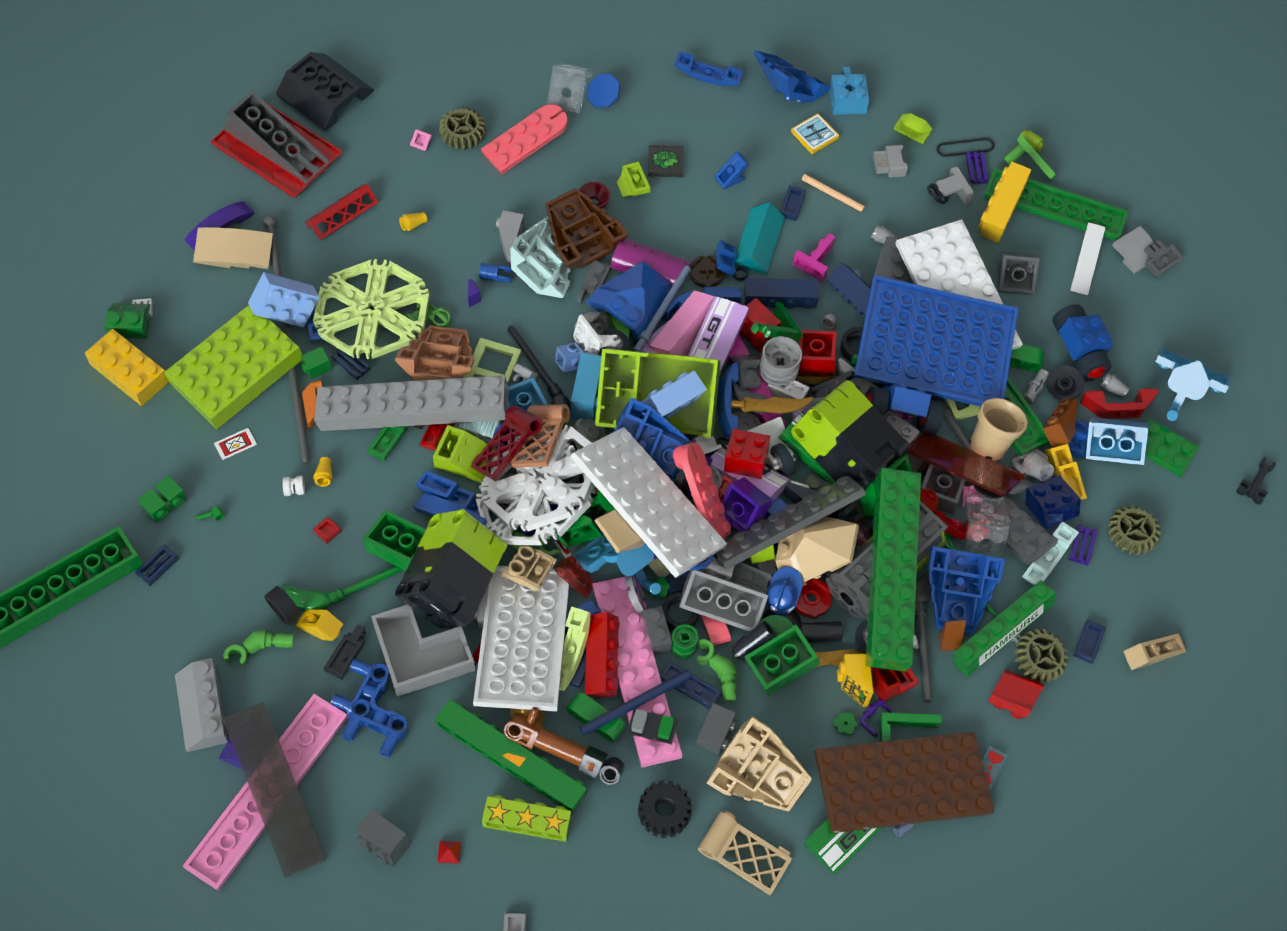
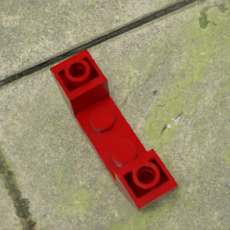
[1080,388,1159,419]
[920,487,990,540]

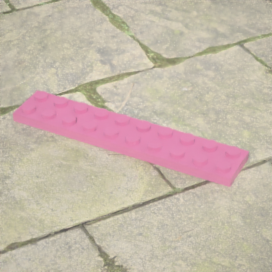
[592,576,682,768]
[183,694,348,891]

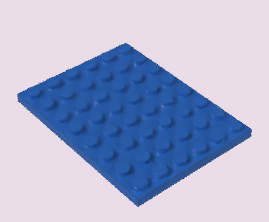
[854,275,1018,407]

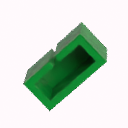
[137,475,187,523]

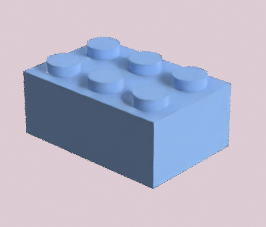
[248,272,320,327]
[642,371,707,420]

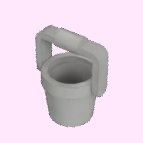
[1012,449,1054,481]

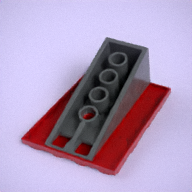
[211,90,343,198]

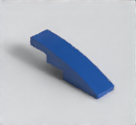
[415,470,492,515]
[413,493,488,526]

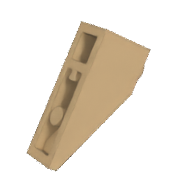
[1123,633,1187,670]

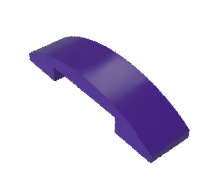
[185,201,254,251]

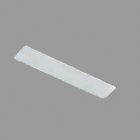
[1070,222,1105,295]

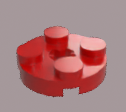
[795,579,832,619]

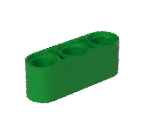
[1009,345,1045,372]
[566,692,626,743]

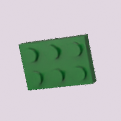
[1145,418,1199,477]

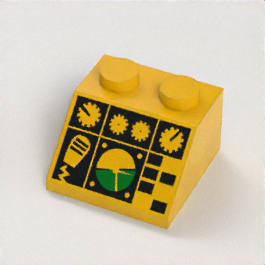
[836,654,873,707]

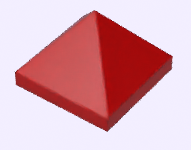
[437,841,461,864]

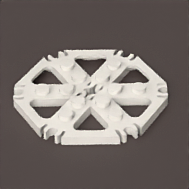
[481,425,594,531]
[475,444,596,545]

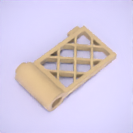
[698,811,792,896]

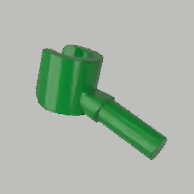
[196,506,225,521]

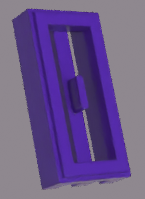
[966,152,988,183]
[1069,524,1098,566]

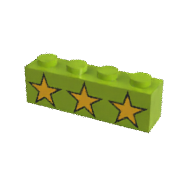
[482,795,571,842]

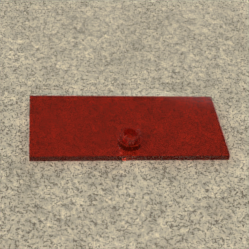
[907,433,1026,497]

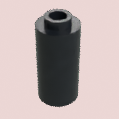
[732,621,776,661]
[798,621,843,643]

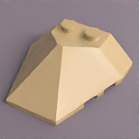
[775,516,859,586]
[707,716,812,812]

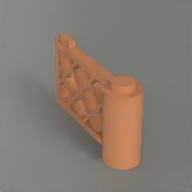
[510,404,570,468]

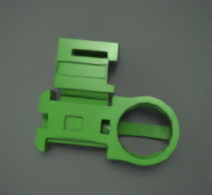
[406,300,451,327]

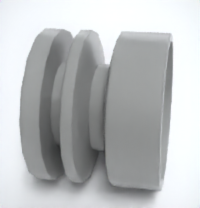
[759,336,802,387]

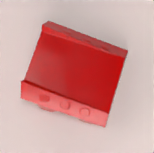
[988,669,1044,719]

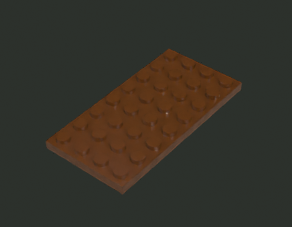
[814,732,994,833]

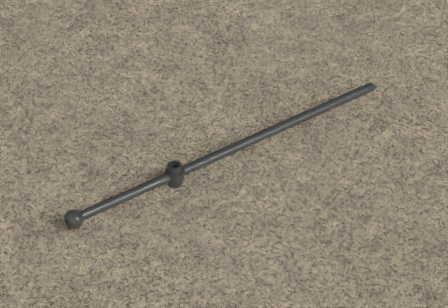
[263,215,309,464]

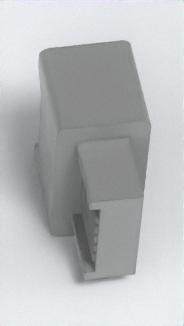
[873,145,908,178]

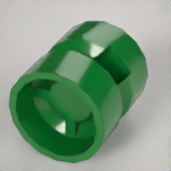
[671,624,698,659]

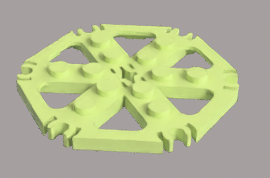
[313,259,430,359]

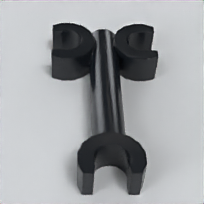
[1236,457,1276,505]

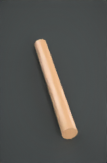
[802,174,865,212]

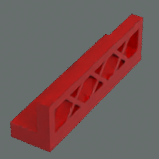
[305,184,378,240]

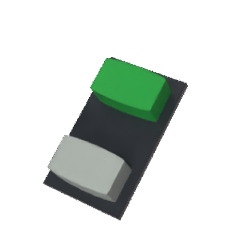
[627,709,678,745]

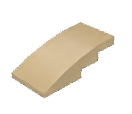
[193,228,273,269]
[595,510,645,553]

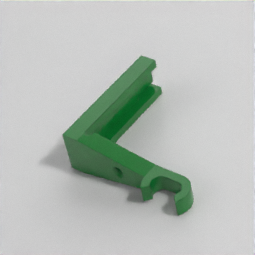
[750,301,803,343]
[879,712,942,742]

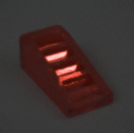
[555,555,594,598]

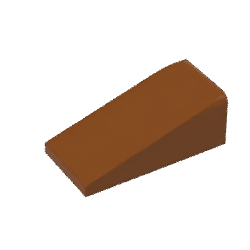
[938,620,966,651]

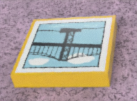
[791,113,839,154]

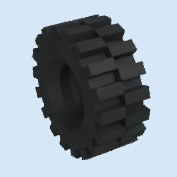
[638,780,692,838]

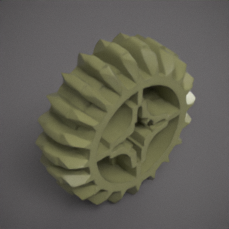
[439,107,486,150]
[1107,505,1161,556]
[1013,628,1069,683]

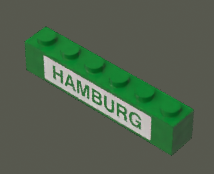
[953,580,1056,677]

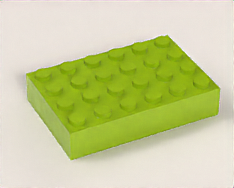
[164,305,302,430]

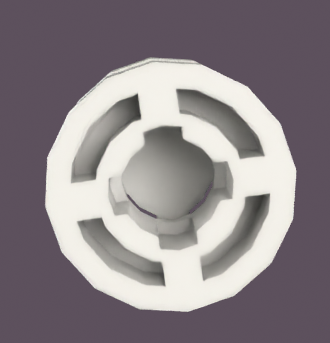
[283,475,305,496]

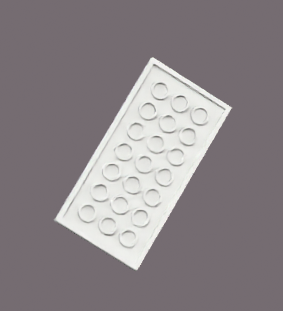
[895,219,1023,350]
[571,427,727,578]
[473,566,570,711]

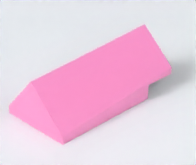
[649,290,714,356]

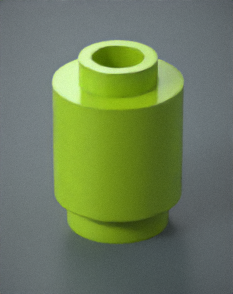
[1019,130,1044,153]

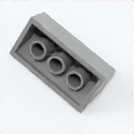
[679,570,769,631]
[175,658,228,752]

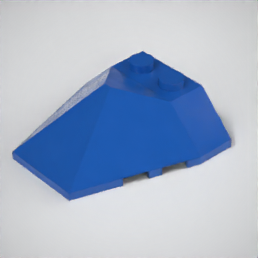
[754,50,830,103]
[586,261,672,342]
[613,398,692,481]
[928,546,1005,634]

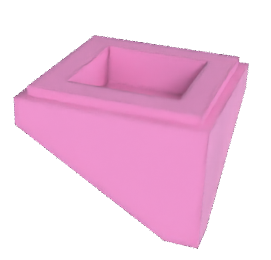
[410,129,432,151]

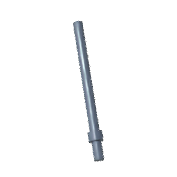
[633,266,691,352]

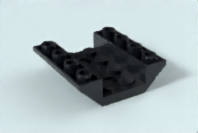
[276,52,374,131]

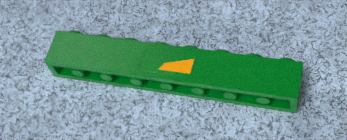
[435,699,587,815]

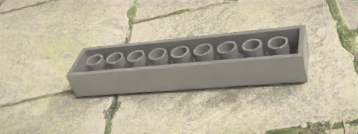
[314,375,509,431]

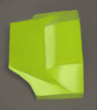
[893,113,932,144]
[616,161,651,197]

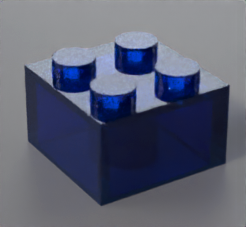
[1025,476,1081,528]

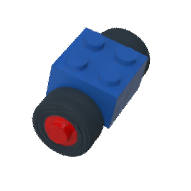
[1052,304,1114,382]
[865,383,944,435]

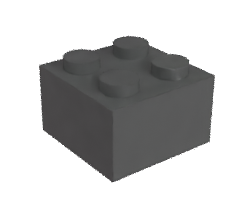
[922,459,968,514]
[356,809,410,866]

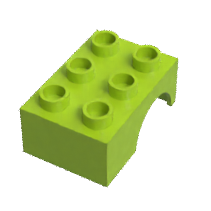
[595,348,721,438]

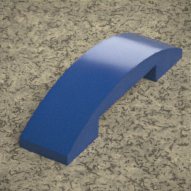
[674,51,743,86]
[716,362,739,440]

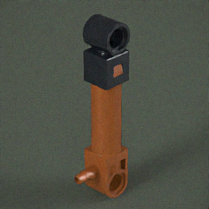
[504,707,625,785]

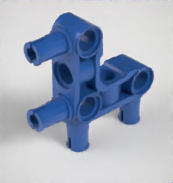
[331,659,409,758]

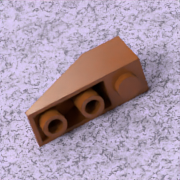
[1043,398,1077,448]

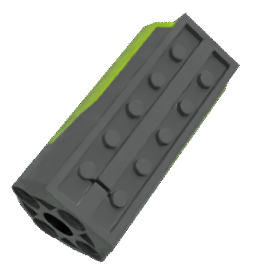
[826,501,948,620]

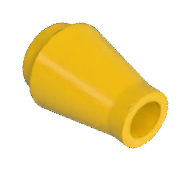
[399,212,427,231]
[313,457,333,487]

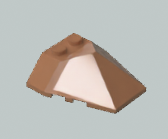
[395,325,474,381]

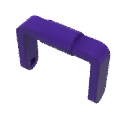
[860,700,896,737]

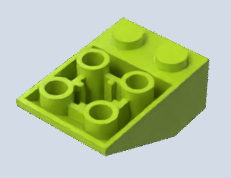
[433,425,496,483]

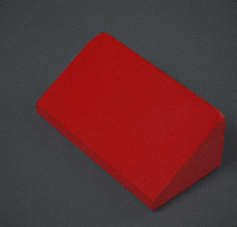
[419,423,455,451]

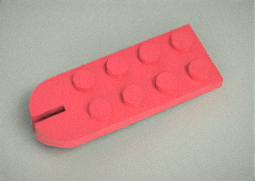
[481,105,568,175]
[673,442,731,540]

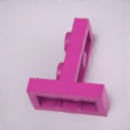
[792,233,835,282]

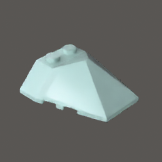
[510,216,571,298]

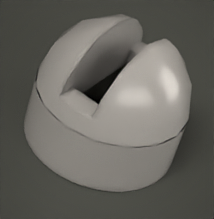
[821,313,837,330]

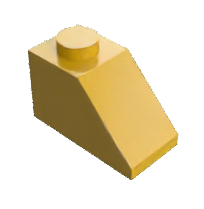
[295,609,343,641]

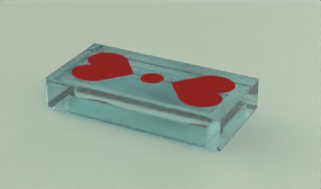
[982,746,1008,791]

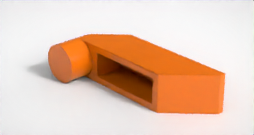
[302,380,323,429]

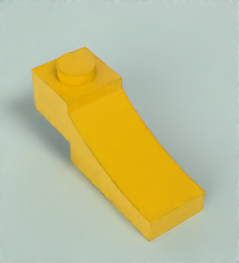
[1045,444,1087,504]

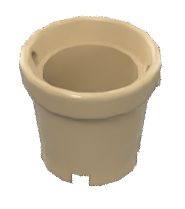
[970,398,1028,461]

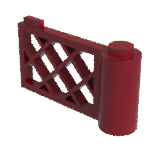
[470,406,543,481]

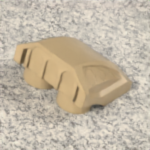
[501,545,557,591]

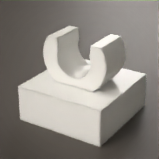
[513,364,538,382]

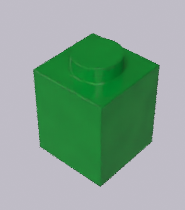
[300,346,332,379]

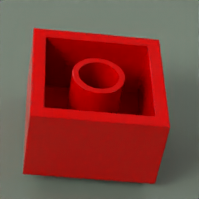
[739,298,781,353]
[798,330,837,374]
[724,429,771,479]

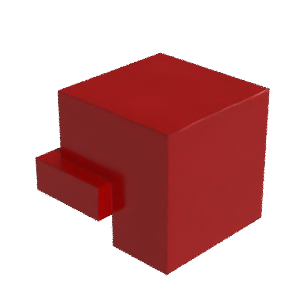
[871,667,919,702]

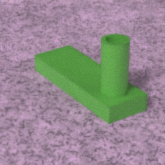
[1004,136,1057,180]

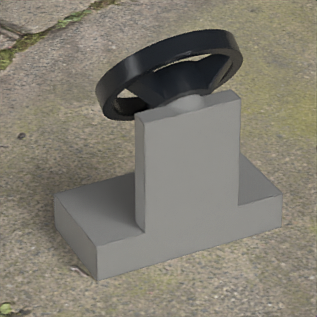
[927,166,974,205]

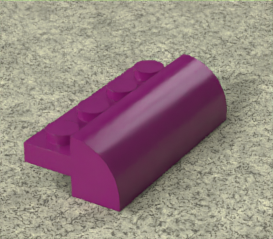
[610,239,691,289]

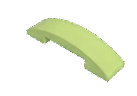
[559,606,590,691]

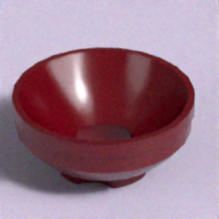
[579,182,610,209]

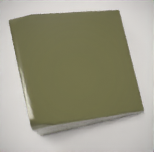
[648,558,671,578]

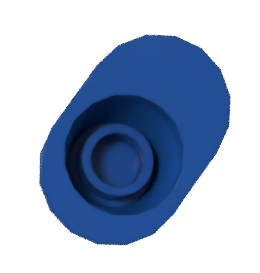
[767,567,803,614]

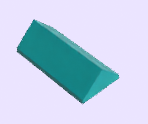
[734,202,785,275]

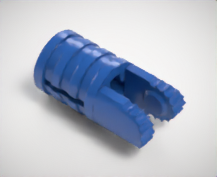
[479,262,513,283]

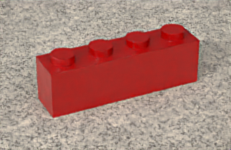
[585,612,620,699]

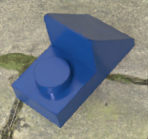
[714,151,750,189]

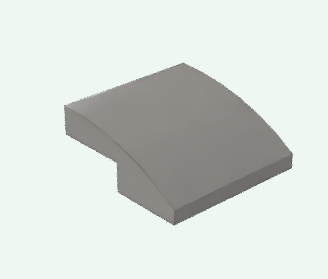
[1112,226,1154,274]

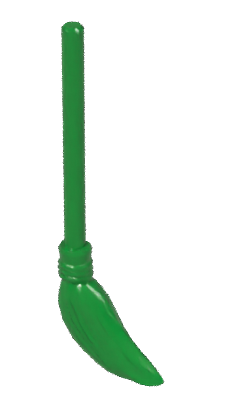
[282,566,404,611]

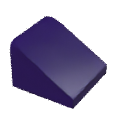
[468,279,481,307]

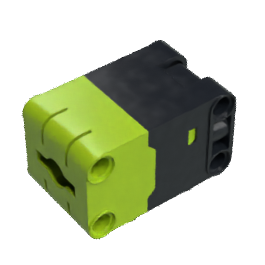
[791,380,910,491]
[395,509,507,628]

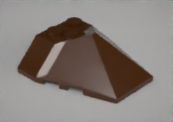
[545,188,629,268]

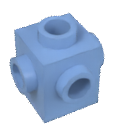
[555,342,585,372]

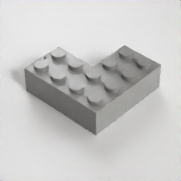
[371,605,475,697]

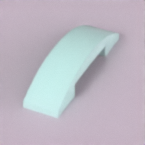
[1022,522,1079,585]

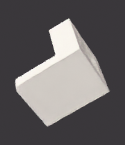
[691,436,722,455]

